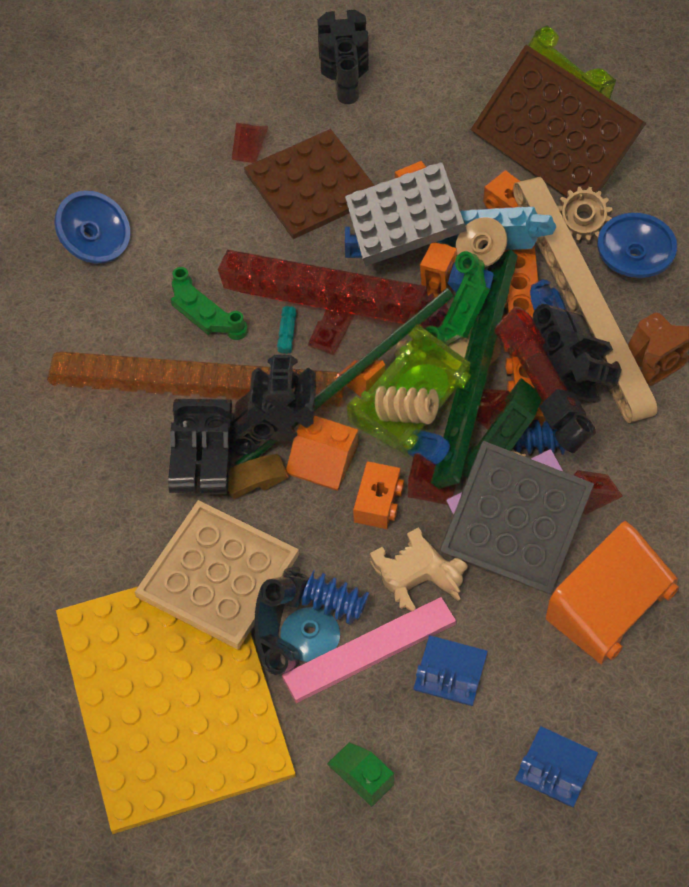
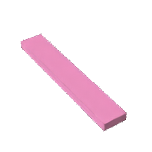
[282,597,456,703]

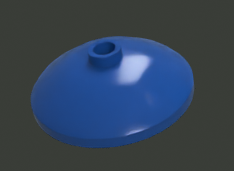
[54,191,130,264]
[597,213,677,278]

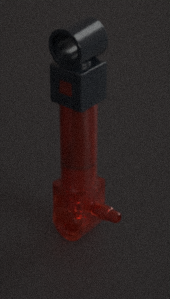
[495,306,596,453]

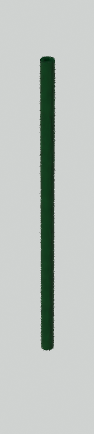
[234,288,454,466]

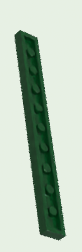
[431,250,518,489]

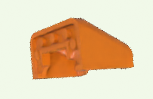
[546,521,679,664]

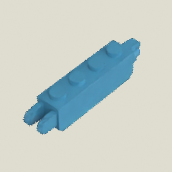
[436,207,556,250]

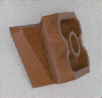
[628,312,689,386]

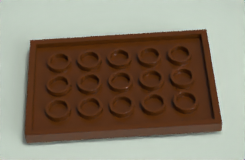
[470,45,646,196]

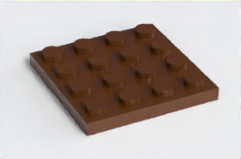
[244,129,375,239]

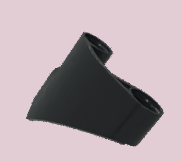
[254,566,309,675]

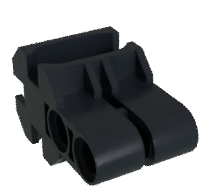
[317,10,369,104]
[533,304,622,402]
[230,355,316,455]
[168,399,234,494]

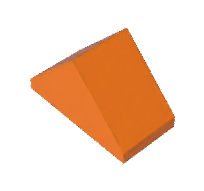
[336,360,385,401]

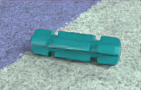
[277,306,297,354]

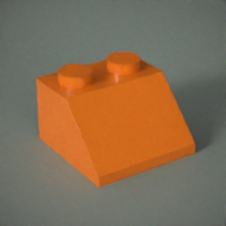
[286,415,358,491]

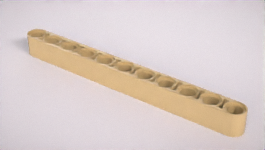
[513,177,657,423]

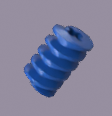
[514,420,565,455]
[302,569,370,625]

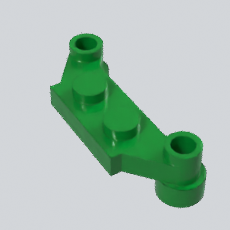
[420,251,490,349]
[171,267,248,340]

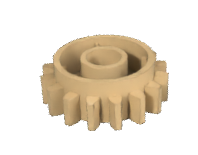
[557,187,612,244]

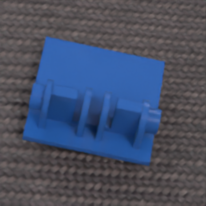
[413,635,488,706]
[515,726,598,808]

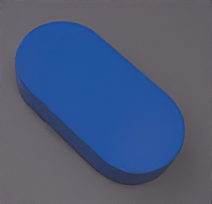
[407,431,450,464]

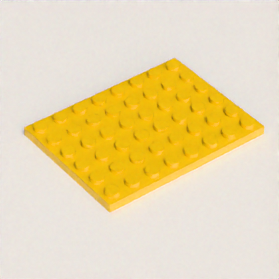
[56,587,296,834]

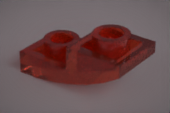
[308,302,355,354]

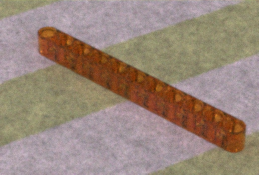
[47,352,345,407]

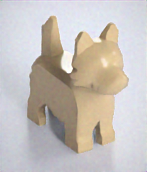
[370,527,468,611]

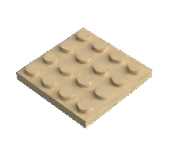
[135,500,299,650]

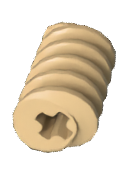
[375,386,439,424]

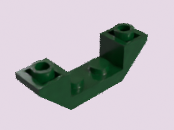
[462,378,543,479]

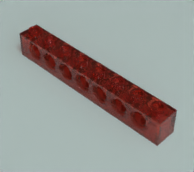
[218,249,429,327]

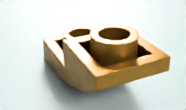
[228,454,288,499]

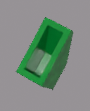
[327,742,394,807]

